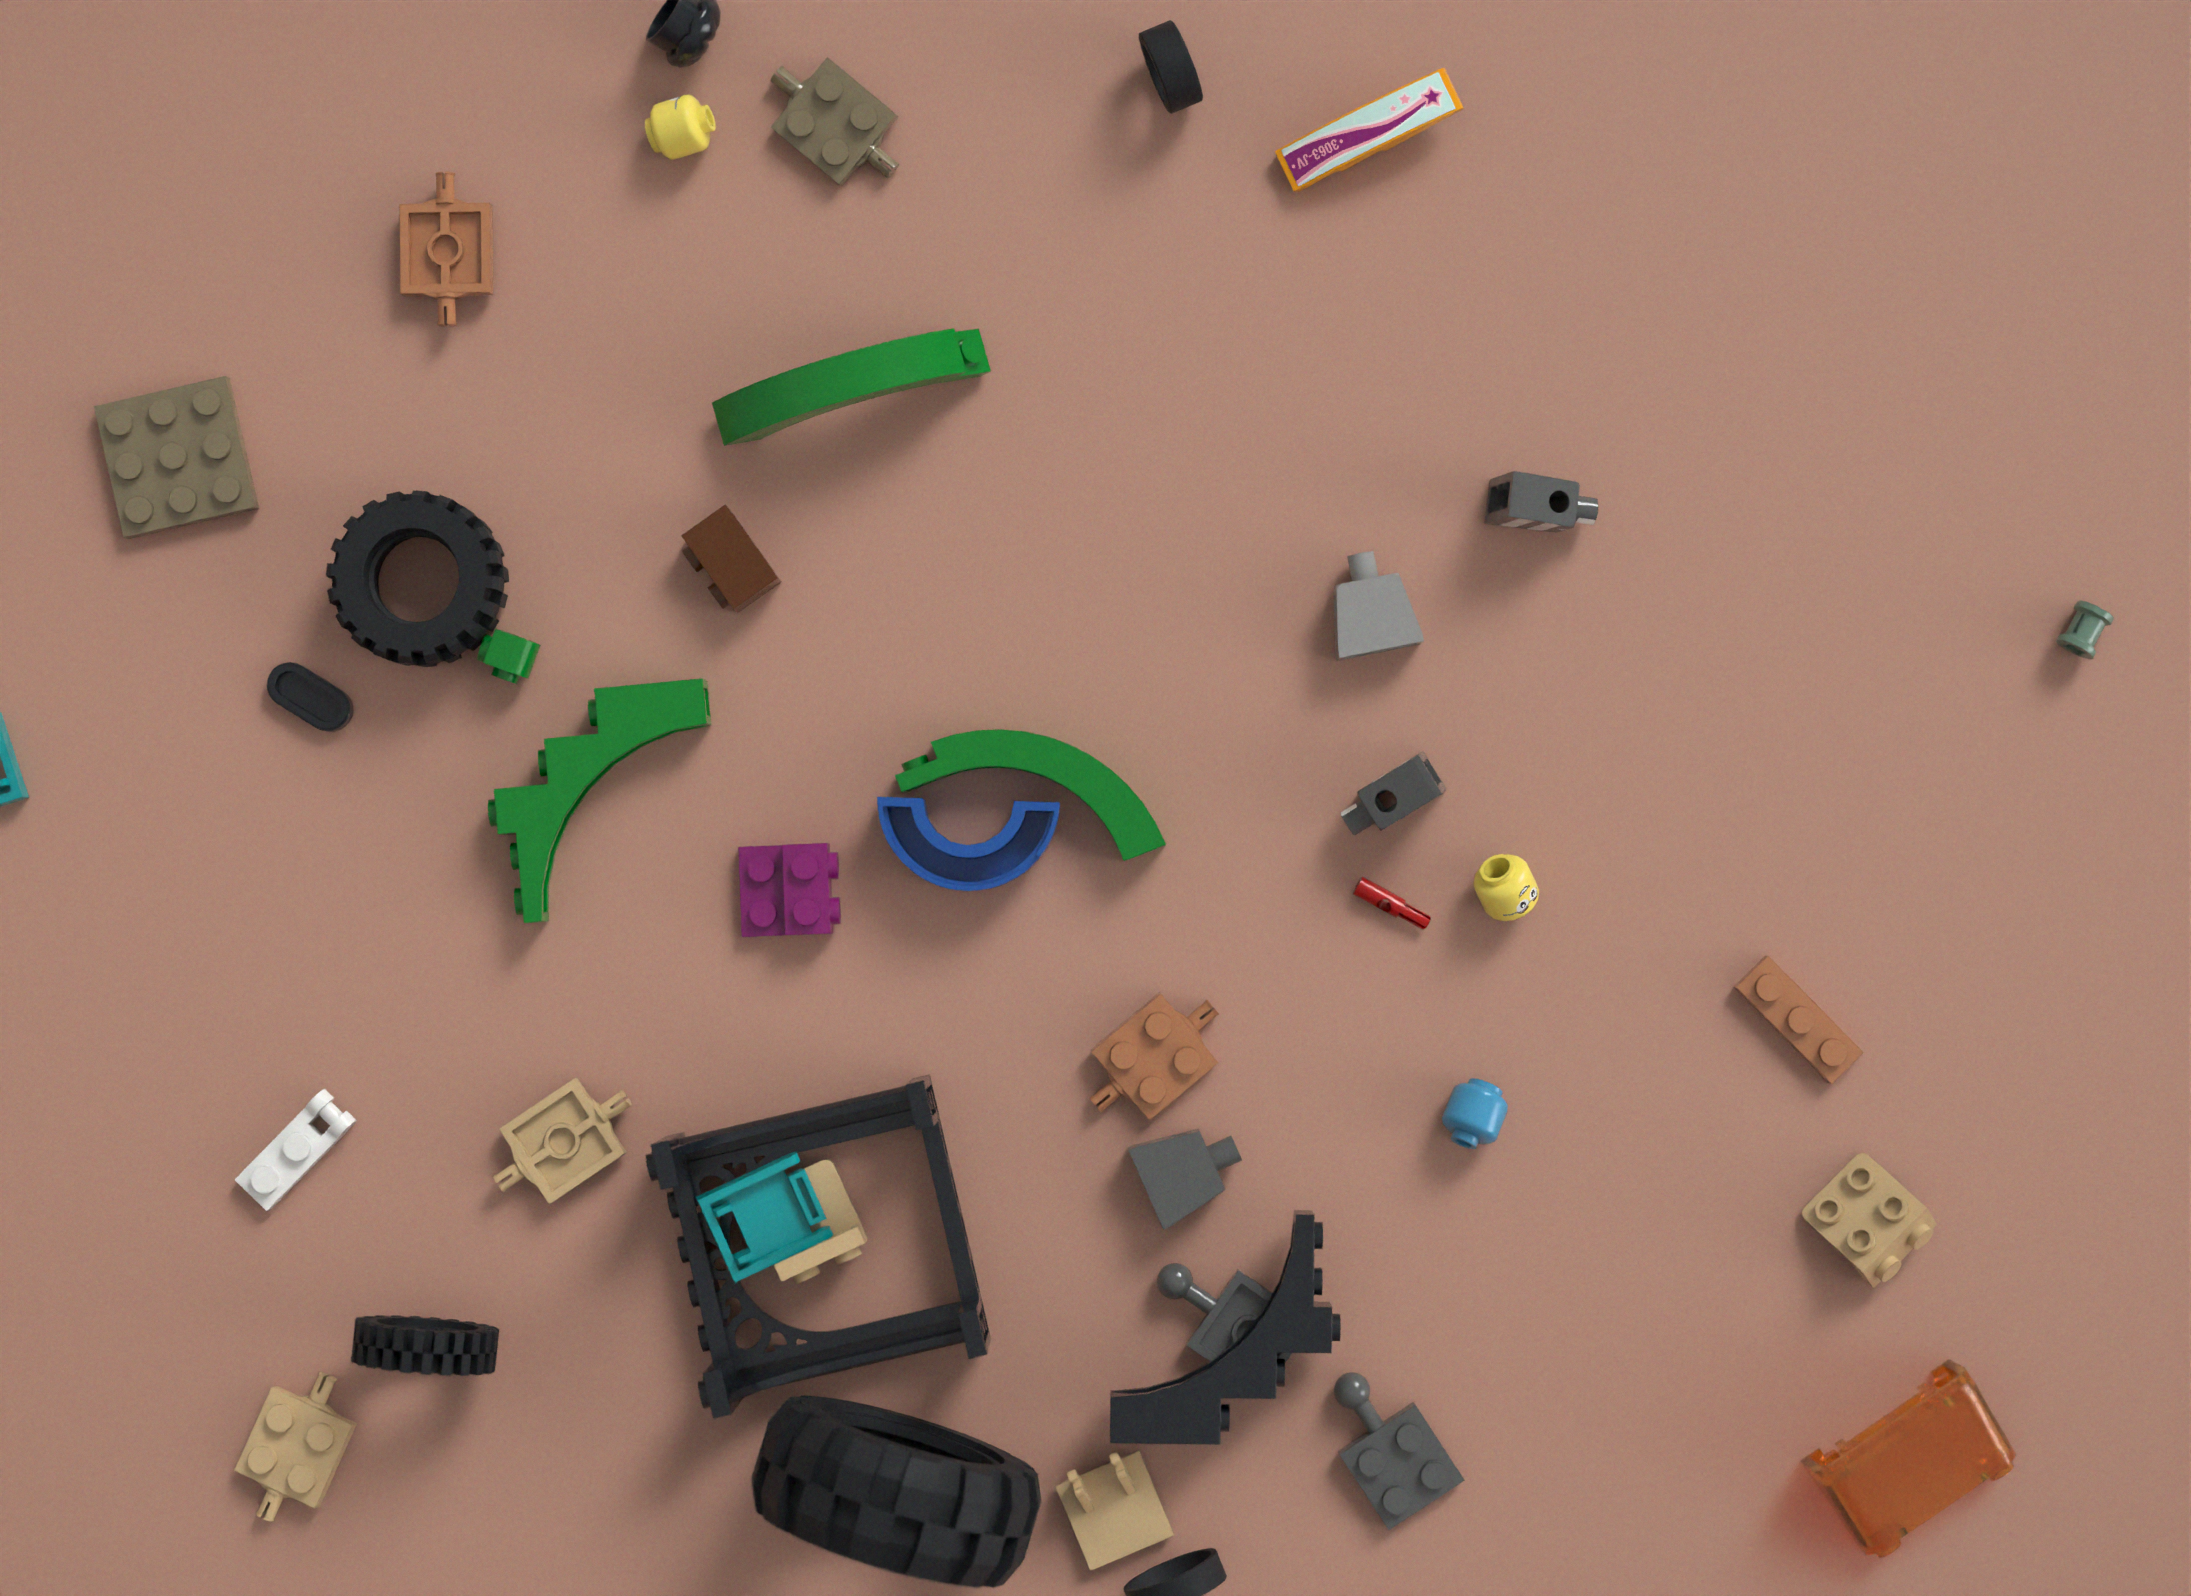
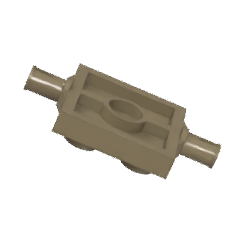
[770,57,899,186]

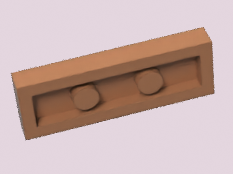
[1734,955,1864,1084]

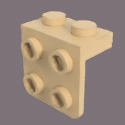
[1802,1153,1937,1288]
[774,1159,868,1284]

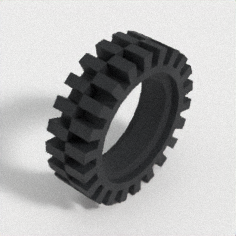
[351,1315,499,1376]

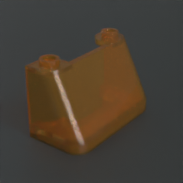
[1800,1359,2017,1558]

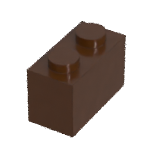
[681,504,781,613]

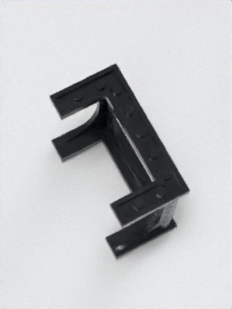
[646,1074,991,1419]

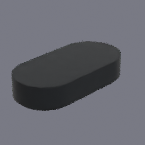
[267,662,353,732]

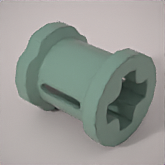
[2056,600,2114,659]

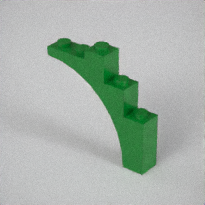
[488,678,711,923]

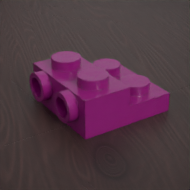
[738,843,841,937]

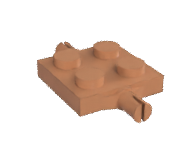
[399,171,493,327]
[1090,992,1219,1121]

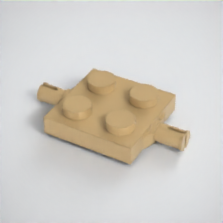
[493,1077,632,1204]
[234,1372,357,1522]

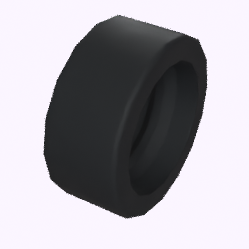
[1139,20,1203,114]

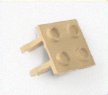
[1055,1450,1174,1571]

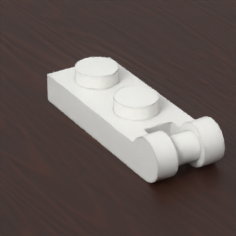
[235,1088,357,1211]

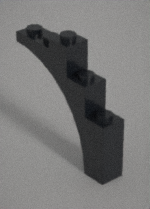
[1110,1210,1341,1445]

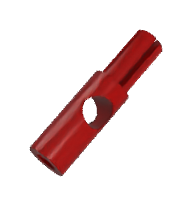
[1353,876,1431,930]

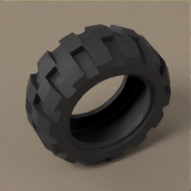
[751,1395,1041,1588]

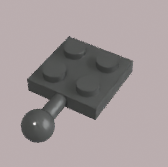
[1157,1263,1292,1363]
[1334,1372,1465,1530]

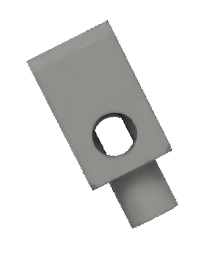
[1333,551,1424,661]

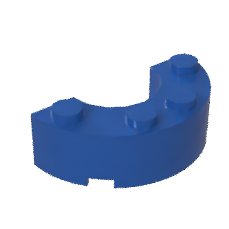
[877,797,1060,891]

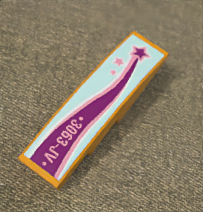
[1275,68,1464,192]

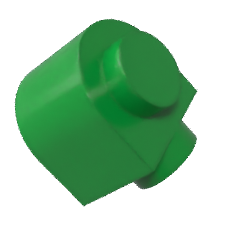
[477,629,541,684]

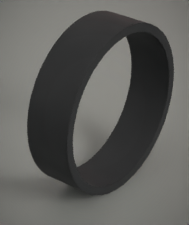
[1123,1548,1227,1596]

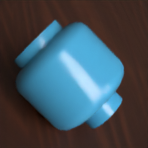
[1442,1078,1508,1149]

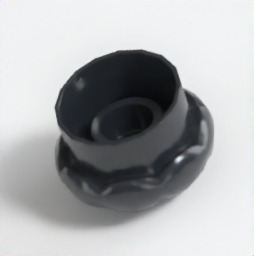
[646,0,721,68]

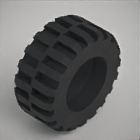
[326,490,509,667]

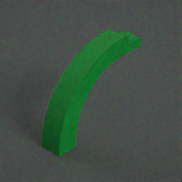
[712,328,991,446]
[895,729,1166,862]

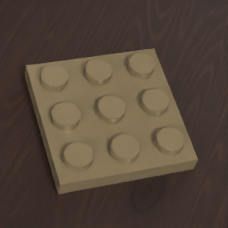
[94,376,259,539]

